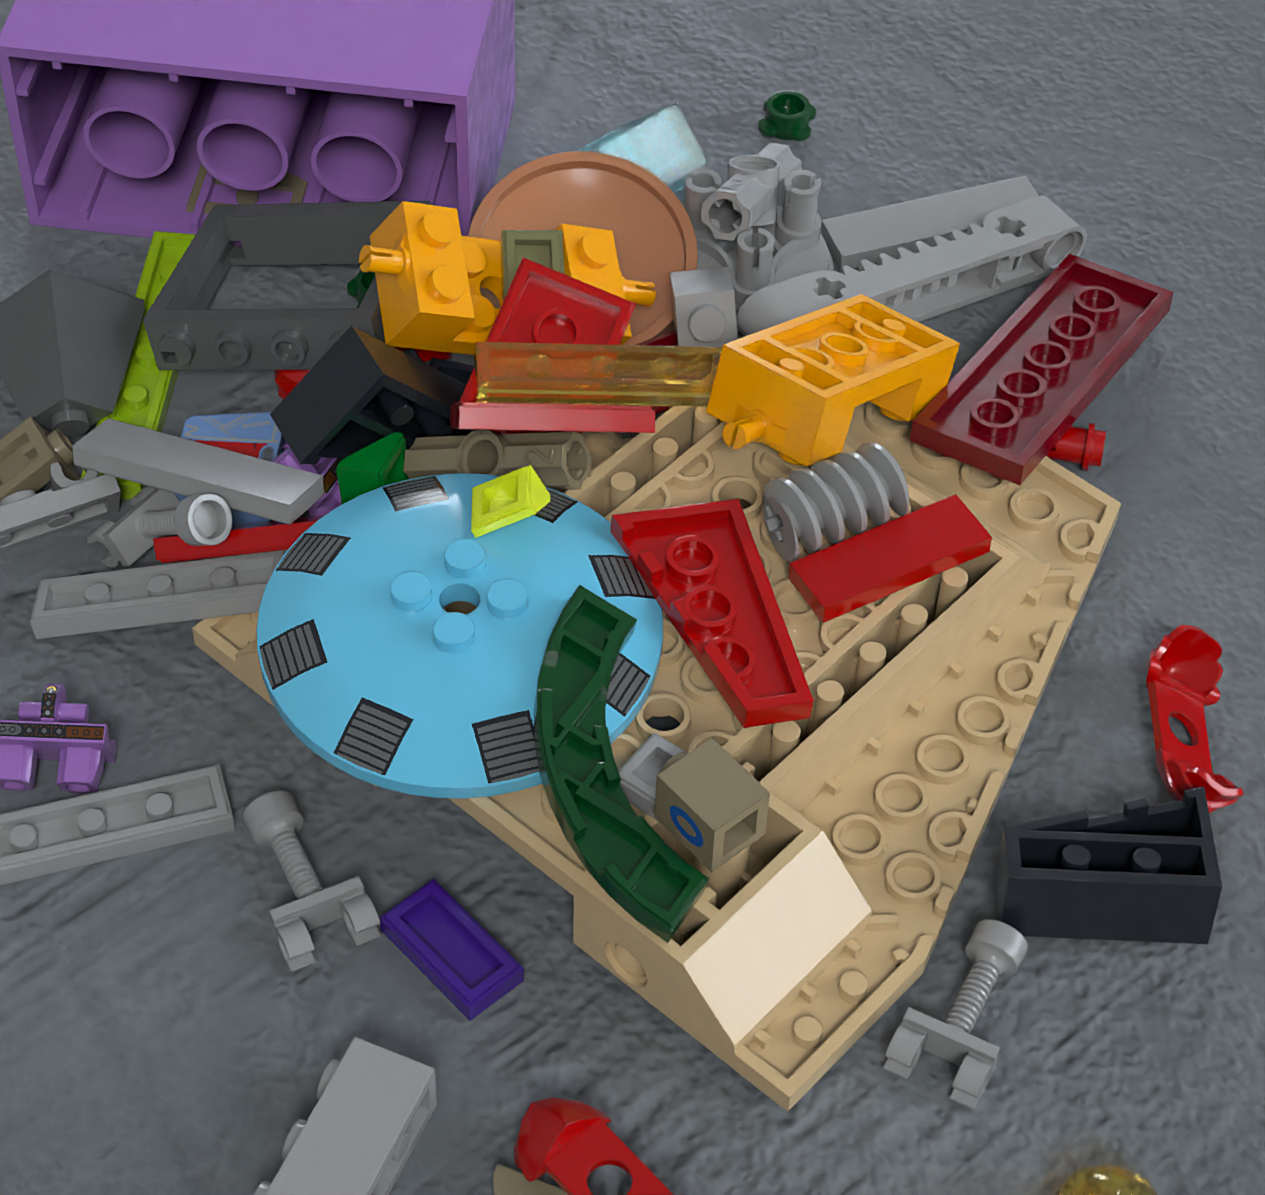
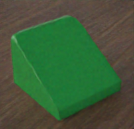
[336,432,409,504]

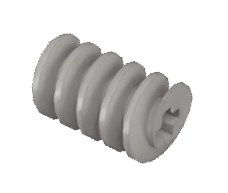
[762,442,909,562]

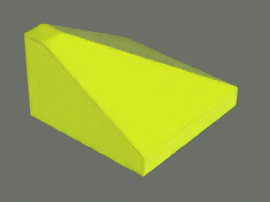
[471,465,550,538]

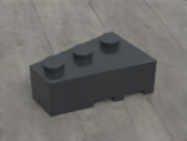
[270,325,473,465]
[994,787,1222,944]

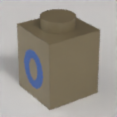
[654,738,770,872]

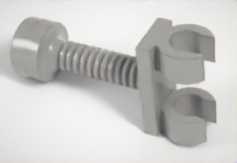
[87,485,232,568]
[243,791,381,972]
[883,920,1028,1110]

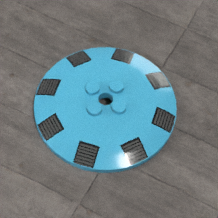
[256,473,663,799]

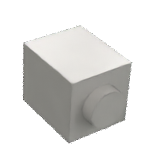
[669,267,738,352]

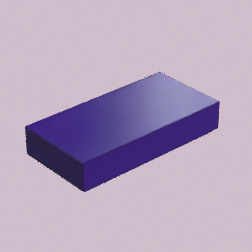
[379,879,524,1021]

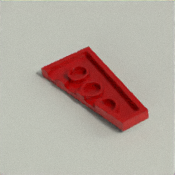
[610,499,814,728]

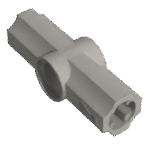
[701,142,802,241]

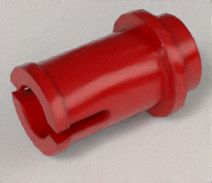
[1046,423,1107,471]

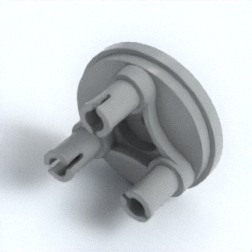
[684,168,834,334]

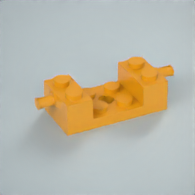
[359,201,656,356]
[706,294,960,467]

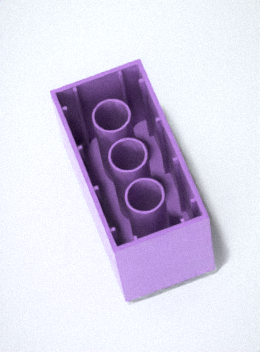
[0,0,516,246]

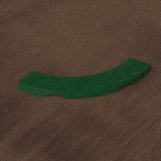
[534,585,709,943]

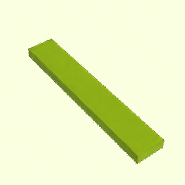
[80,231,196,500]

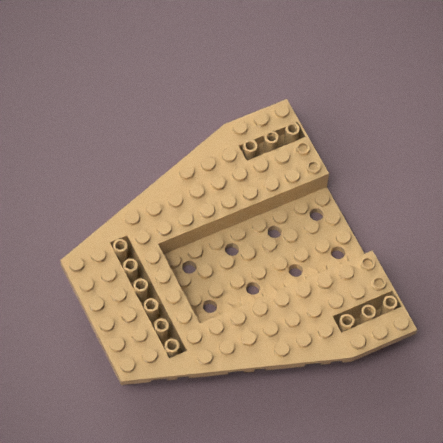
[192,372,1121,1112]

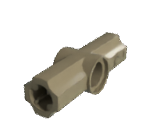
[403,429,592,490]

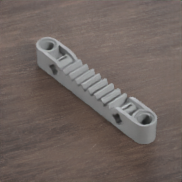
[736,195,1087,337]

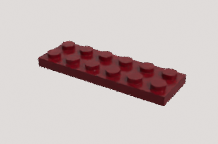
[910,253,1174,486]

